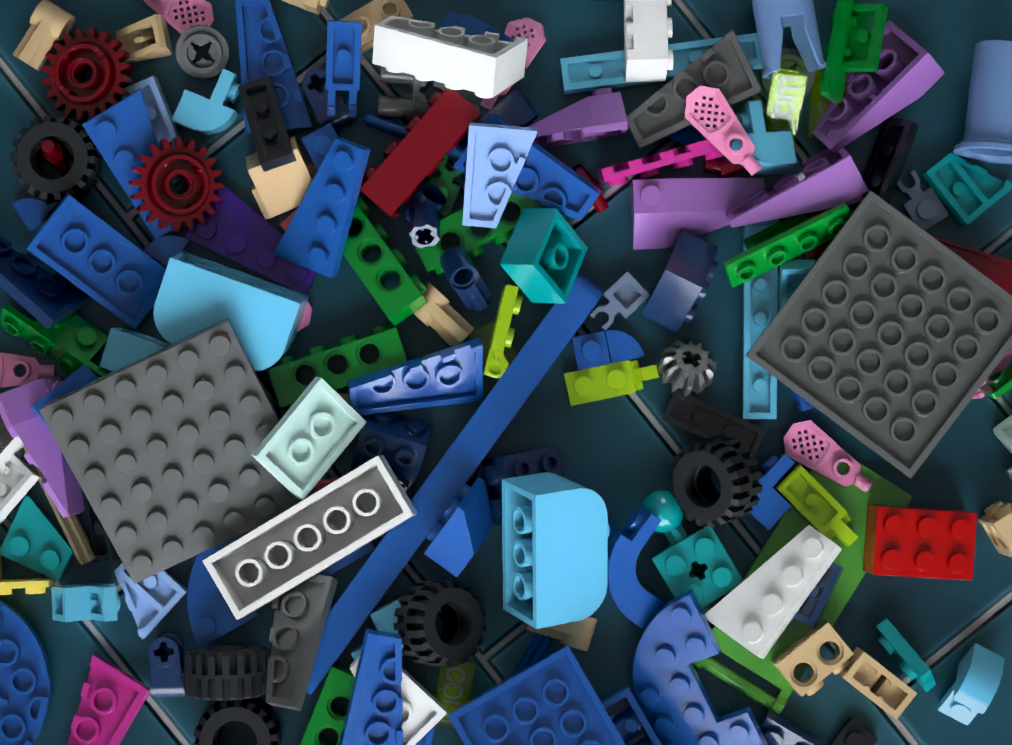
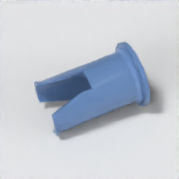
[751,0,826,79]
[953,40,1012,164]

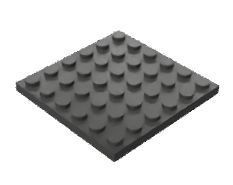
[745,191,1012,478]
[39,318,316,584]

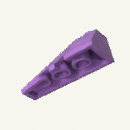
[812,20,945,153]
[529,88,629,148]
[725,147,869,228]

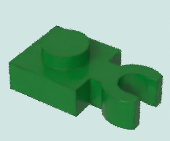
[427,155,463,217]

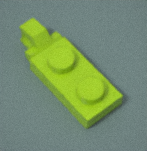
[483,284,523,379]
[564,360,659,406]
[775,464,858,547]

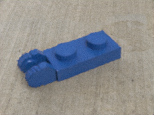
[325,20,362,117]

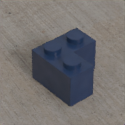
[641,230,719,332]

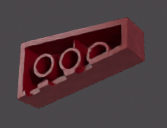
[360,88,481,220]

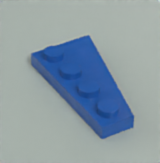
[235,0,313,134]
[82,88,182,239]
[453,111,602,221]
[273,137,371,278]
[347,337,483,416]
[339,629,403,745]

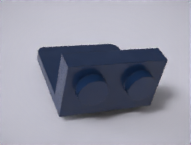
[349,412,434,498]
[483,446,565,525]

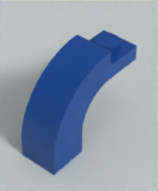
[607,504,664,630]

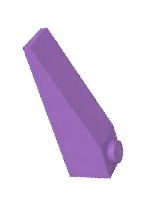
[630,178,764,250]
[0,375,84,518]

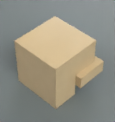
[245,136,317,220]

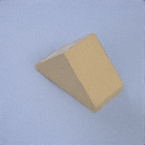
[116,14,174,64]

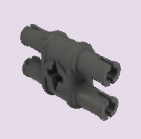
[378,66,480,121]

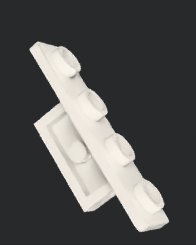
[0,432,40,524]

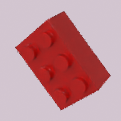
[863,504,977,581]

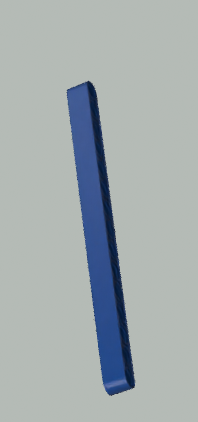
[307,272,605,695]

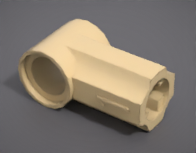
[13,0,75,71]
[413,282,474,346]
[526,615,598,651]

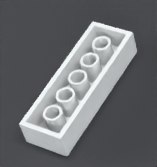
[203,455,417,620]

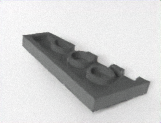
[627,29,762,150]
[265,574,338,711]

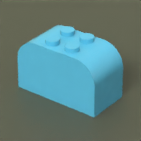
[153,251,309,371]
[502,472,610,629]

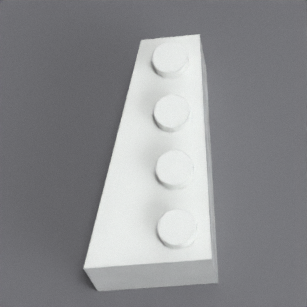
[624,0,673,82]
[372,16,528,98]
[704,525,842,659]

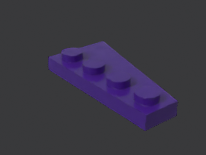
[185,178,317,295]

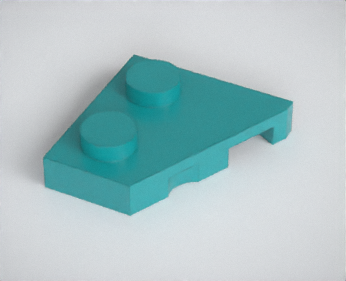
[922,153,1012,227]
[0,495,74,582]
[876,618,936,692]

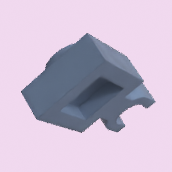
[896,170,949,231]
[590,271,650,331]

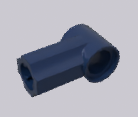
[403,183,446,249]
[440,246,493,312]

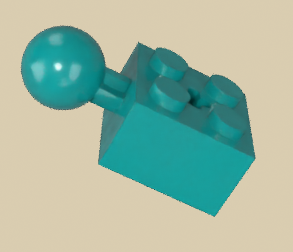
[500,207,588,304]
[642,490,744,608]

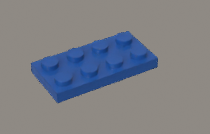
[25,193,166,329]

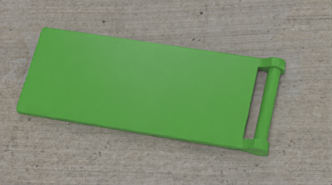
[692,461,912,715]

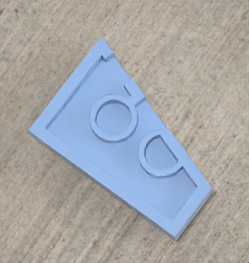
[462,122,539,228]

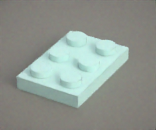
[251,377,366,500]

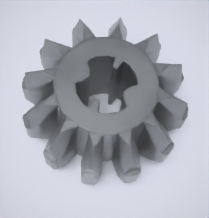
[658,337,717,397]

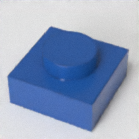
[571,331,611,370]

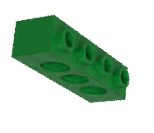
[410,192,546,276]
[343,195,428,326]
[268,323,408,408]
[300,663,355,745]

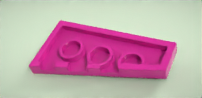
[597,139,732,187]
[67,654,150,745]

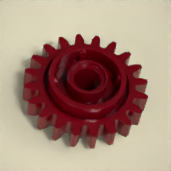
[41,28,135,122]
[128,137,224,231]

